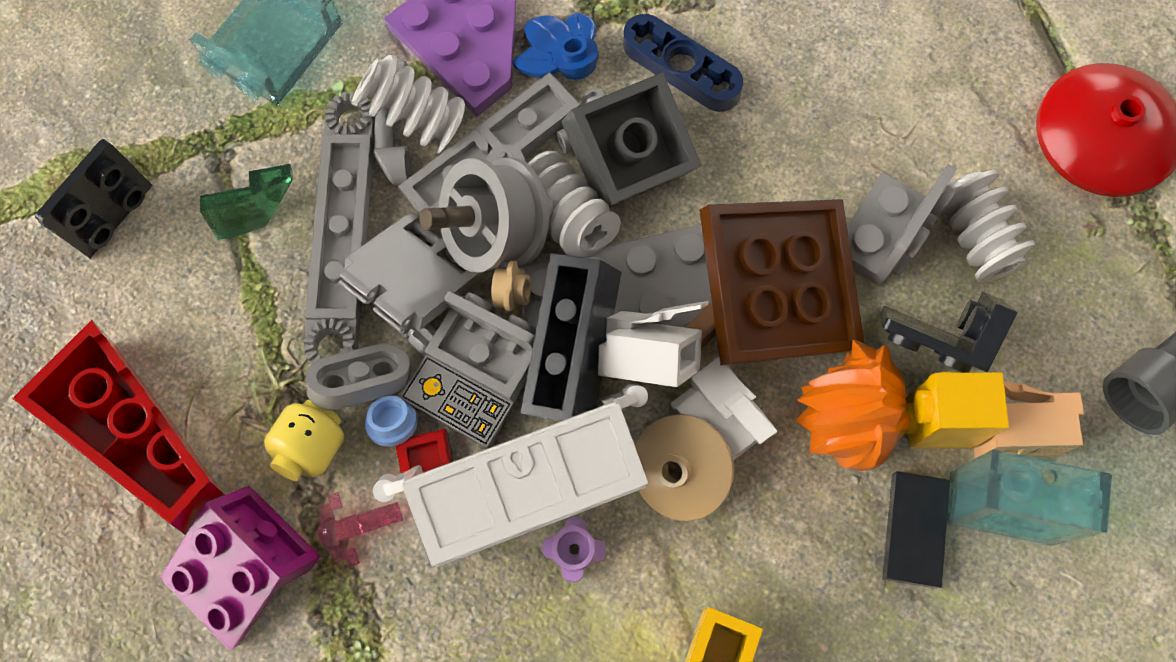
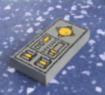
[399,354,515,449]

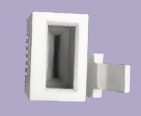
[598,301,709,387]
[669,357,777,461]

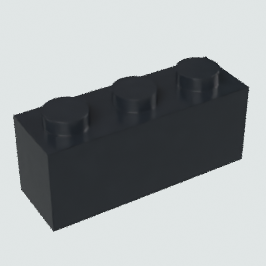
[520,253,622,421]

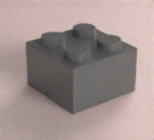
[561,72,702,208]

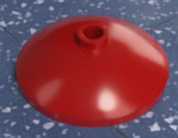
[1036,63,1176,197]

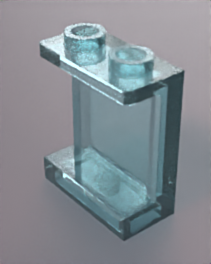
[189,0,343,106]

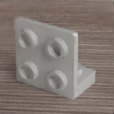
[847,164,957,286]

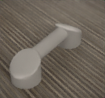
[374,61,412,186]

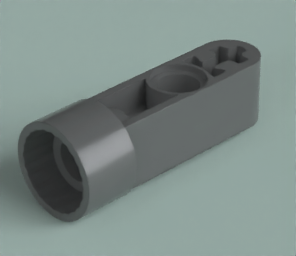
[1102,332,1176,435]

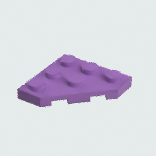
[384,0,517,117]

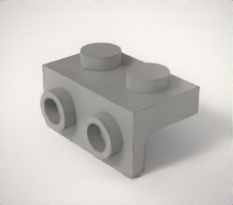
[424,291,536,403]

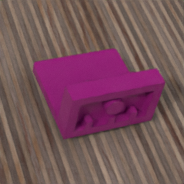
[161,486,321,650]

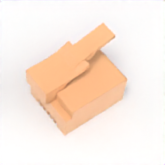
[974,381,1084,459]

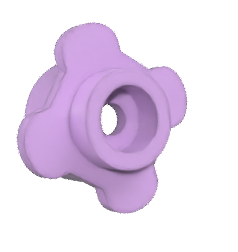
[542,517,606,582]

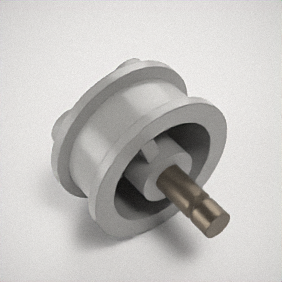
[419,158,553,273]

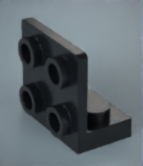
[35,139,153,259]
[880,291,1018,373]

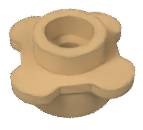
[491,261,531,317]

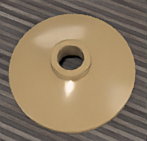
[635,414,734,521]

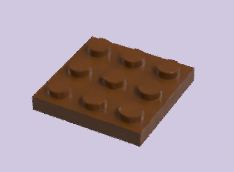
[699,199,865,365]

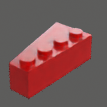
[12,320,225,535]

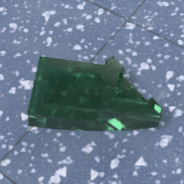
[200,164,293,240]

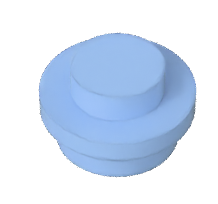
[365,396,418,447]

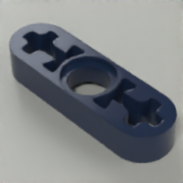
[623,14,743,112]

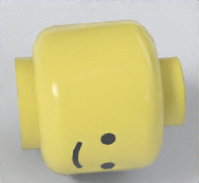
[264,400,344,481]

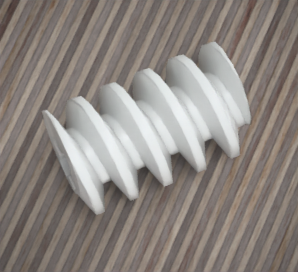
[351,55,465,153]
[527,151,621,258]
[944,169,1035,283]

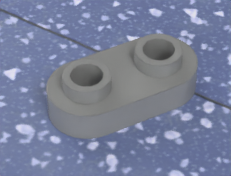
[306,343,410,410]

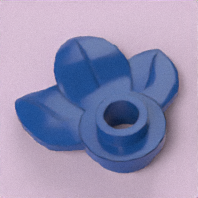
[512,12,599,80]

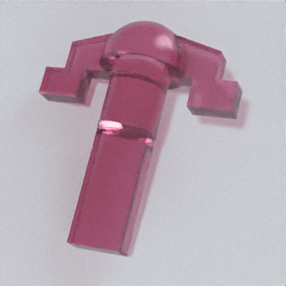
[317,492,403,567]

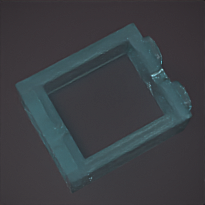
[947,450,1112,546]

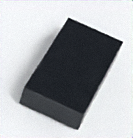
[882,471,950,589]

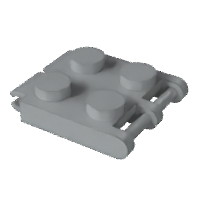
[339,212,487,332]

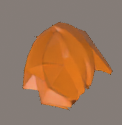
[795,339,911,471]

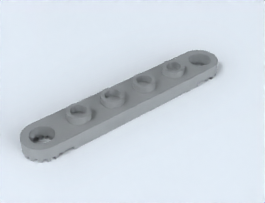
[303,91,374,363]

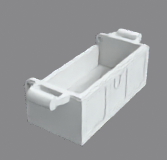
[373,383,648,568]

